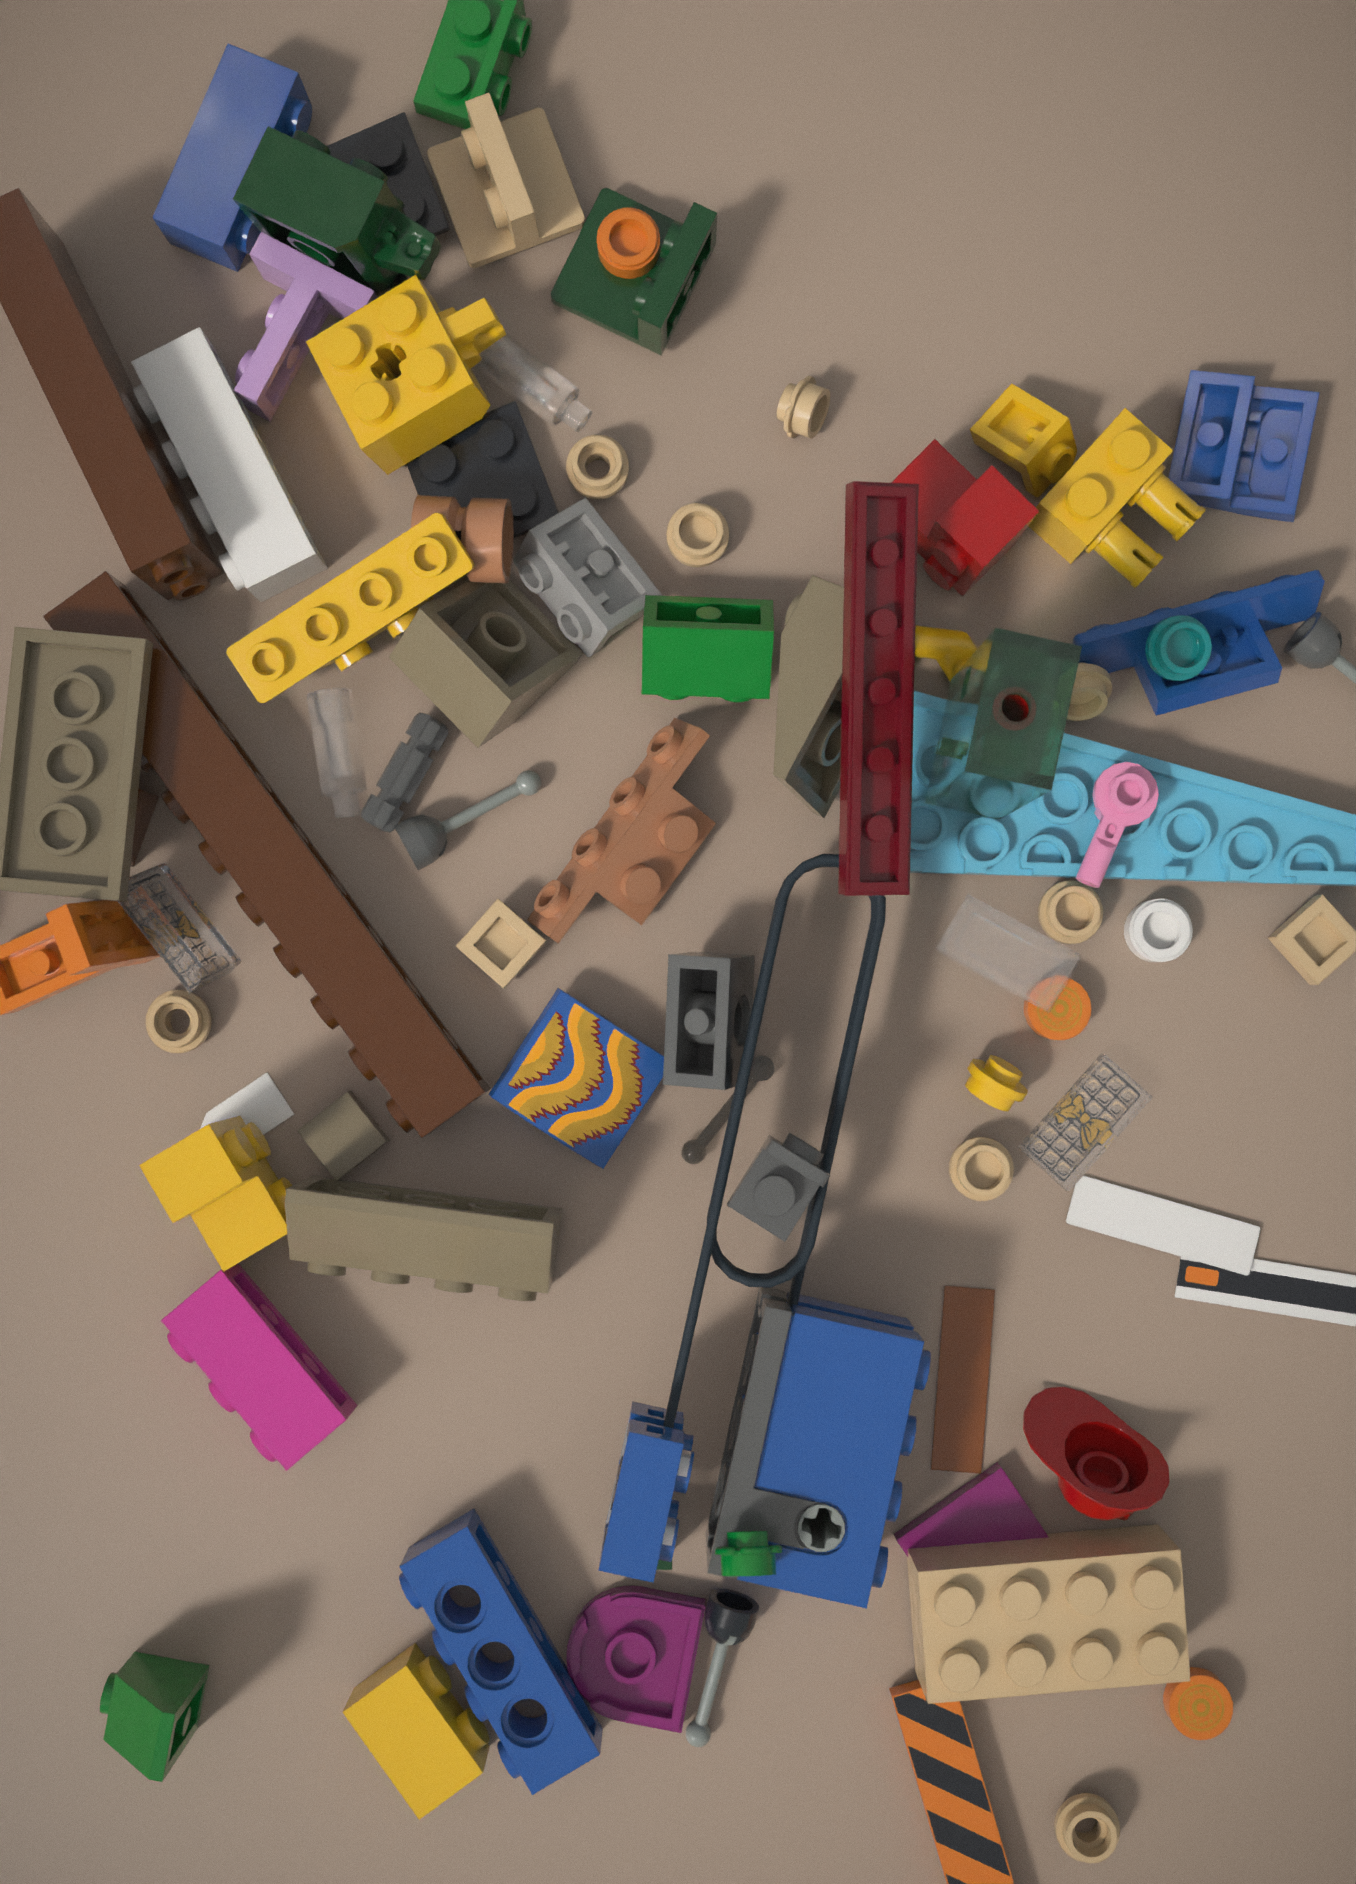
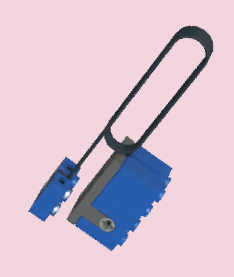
[598,854,931,1609]

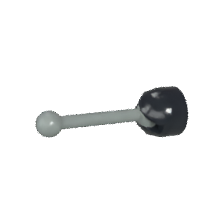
[685,1589,759,1747]

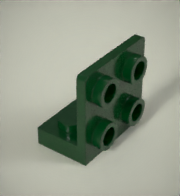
[550,188,717,356]

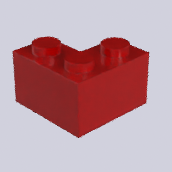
[891,439,1039,597]

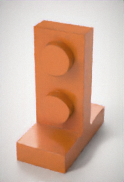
[0,896,165,1015]

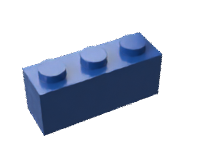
[152,43,312,272]

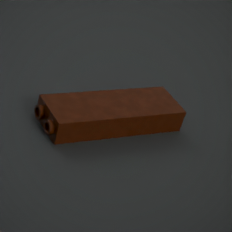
[0,188,224,600]

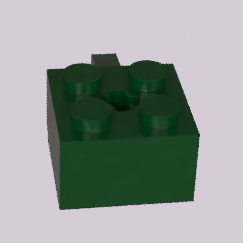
[233,126,442,293]

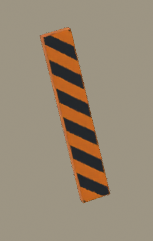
[889,1680,1014,1884]

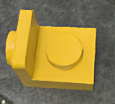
[970,383,1077,497]

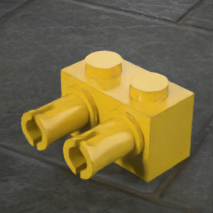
[1028,408,1206,589]

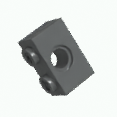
[663,952,755,1090]

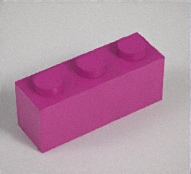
[161,1263,358,1471]

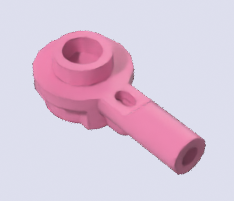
[1075,762,1159,888]

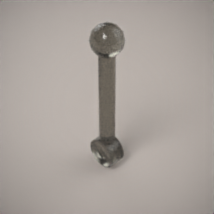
[681,1056,775,1165]

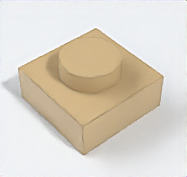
[1268,895,1356,985]
[456,899,547,989]

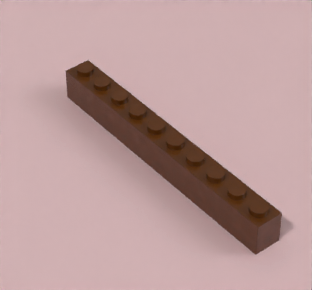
[43,571,491,1138]

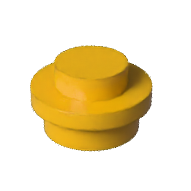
[965,1055,1028,1112]

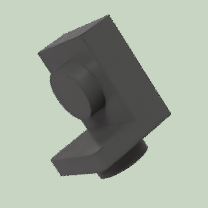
[727,1133,830,1242]

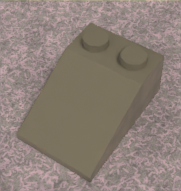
[773,575,844,818]

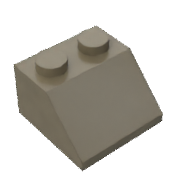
[389,579,583,748]

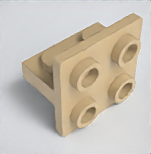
[427,93,585,268]

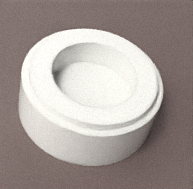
[1124,899,1193,962]

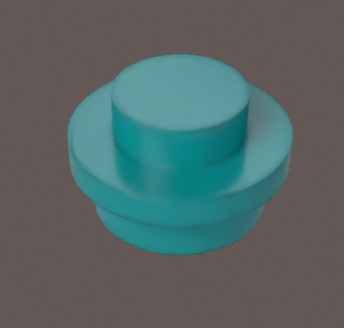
[1145,615,1212,681]

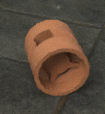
[411,495,514,584]

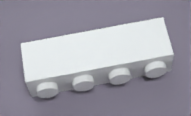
[131,327,328,602]

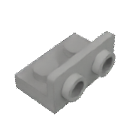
[513,497,663,657]

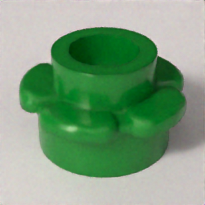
[715,1531,783,1576]

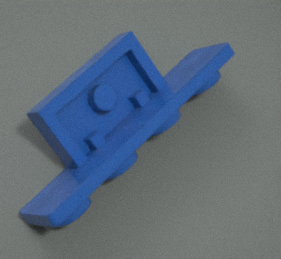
[1070,570,1325,716]

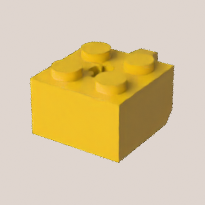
[306,275,506,475]

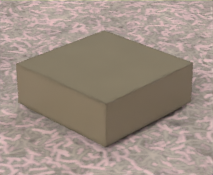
[297,1091,390,1181]

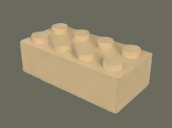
[907,1524,1190,1704]

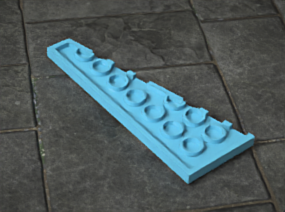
[910,691,1356,886]

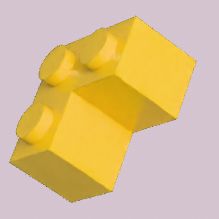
[139,1115,293,1272]

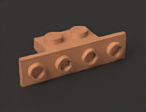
[527,718,716,944]

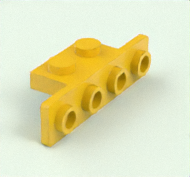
[226,513,474,703]

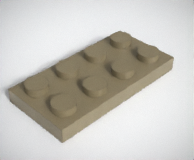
[0,627,153,902]

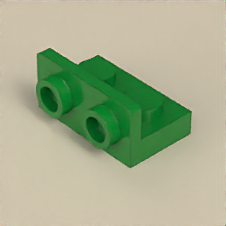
[413,0,532,129]

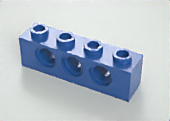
[399,1509,603,1795]

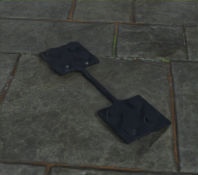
[327,112,559,541]

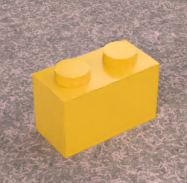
[342,1643,490,1820]

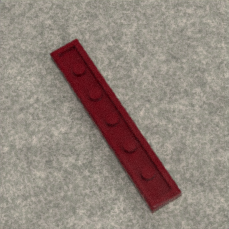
[838,481,919,896]

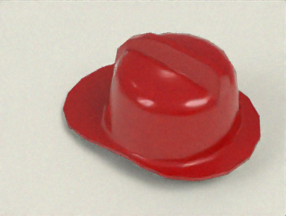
[1023,1387,1170,1521]

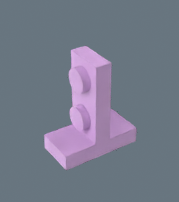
[234,232,377,422]

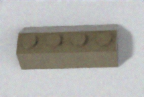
[285,1176,562,1301]

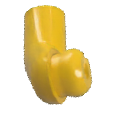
[915,625,989,694]

